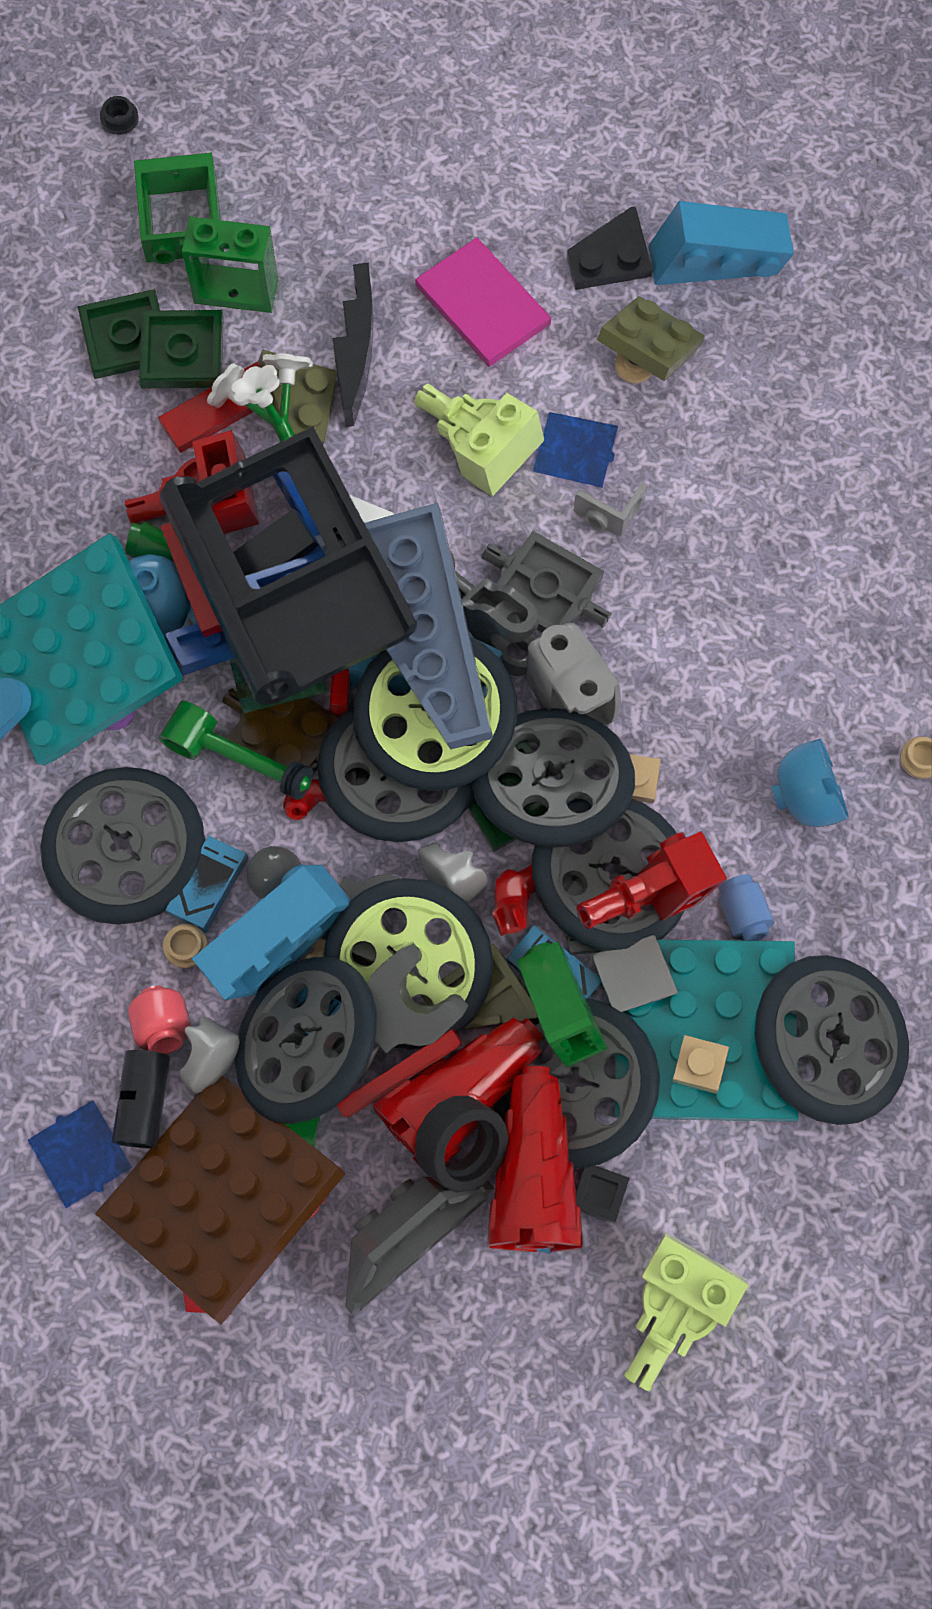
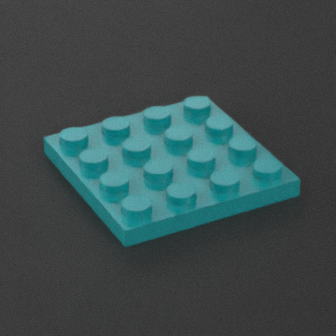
[0,533,184,766]
[615,940,799,1122]

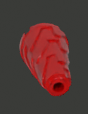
[372,1017,543,1170]
[487,1066,583,1252]

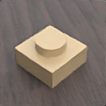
[630,754,661,803]
[673,1035,729,1094]

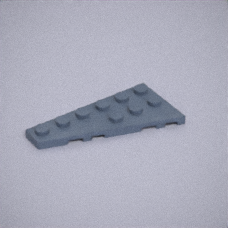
[314,502,493,750]

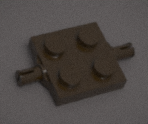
[222,688,338,783]

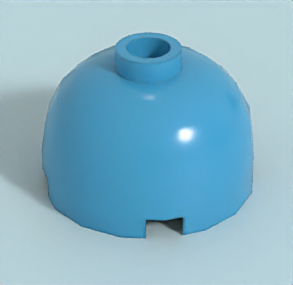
[129,554,191,635]
[772,738,849,827]

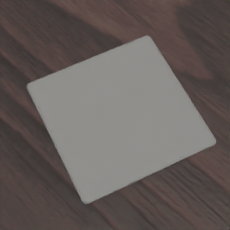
[592,935,678,1012]

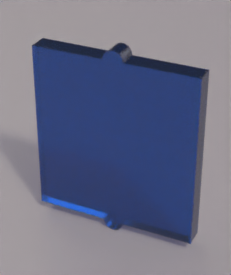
[533,412,618,488]
[28,1100,133,1208]

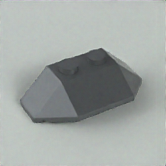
[345,1177,495,1317]

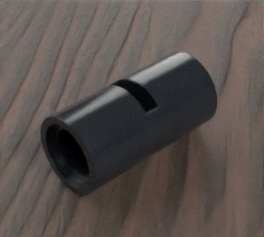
[111,1050,170,1149]

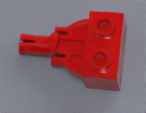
[125,430,260,534]
[576,831,727,929]

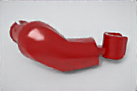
[492,864,536,936]

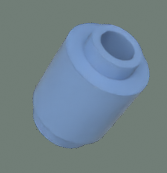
[718,874,775,941]

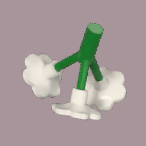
[207,353,313,442]

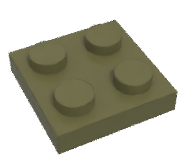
[597,296,705,381]

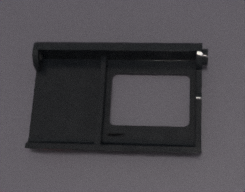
[159,427,417,705]

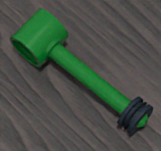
[158,700,313,800]

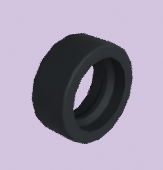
[414,1096,509,1192]

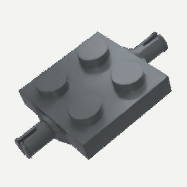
[481,531,612,633]

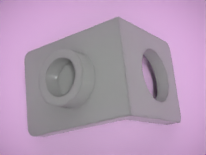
[573,482,648,537]

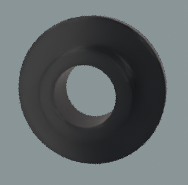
[100,96,139,135]

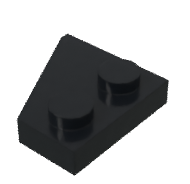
[567,206,653,290]

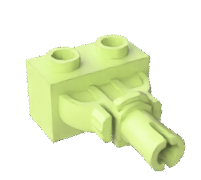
[415,384,544,497]
[624,1232,749,1392]

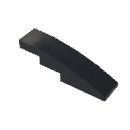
[332,262,374,427]

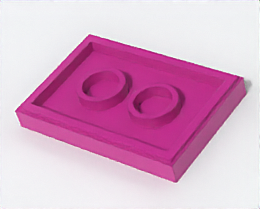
[415,237,551,367]

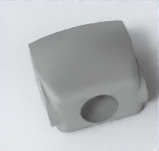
[526,622,621,747]

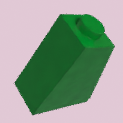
[517,941,608,1068]

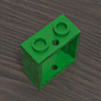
[134,152,224,264]
[182,216,278,313]

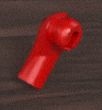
[283,779,326,820]

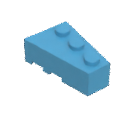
[649,201,794,285]
[192,864,351,1000]

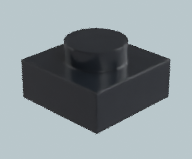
[576,1166,630,1224]

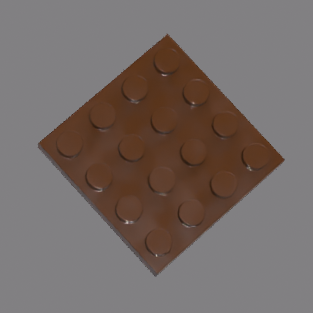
[95,1076,345,1325]

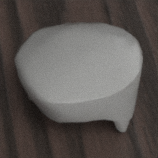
[418,843,488,903]
[179,1016,240,1093]

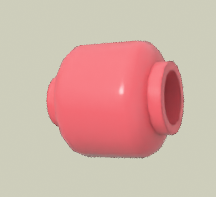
[128,986,191,1055]

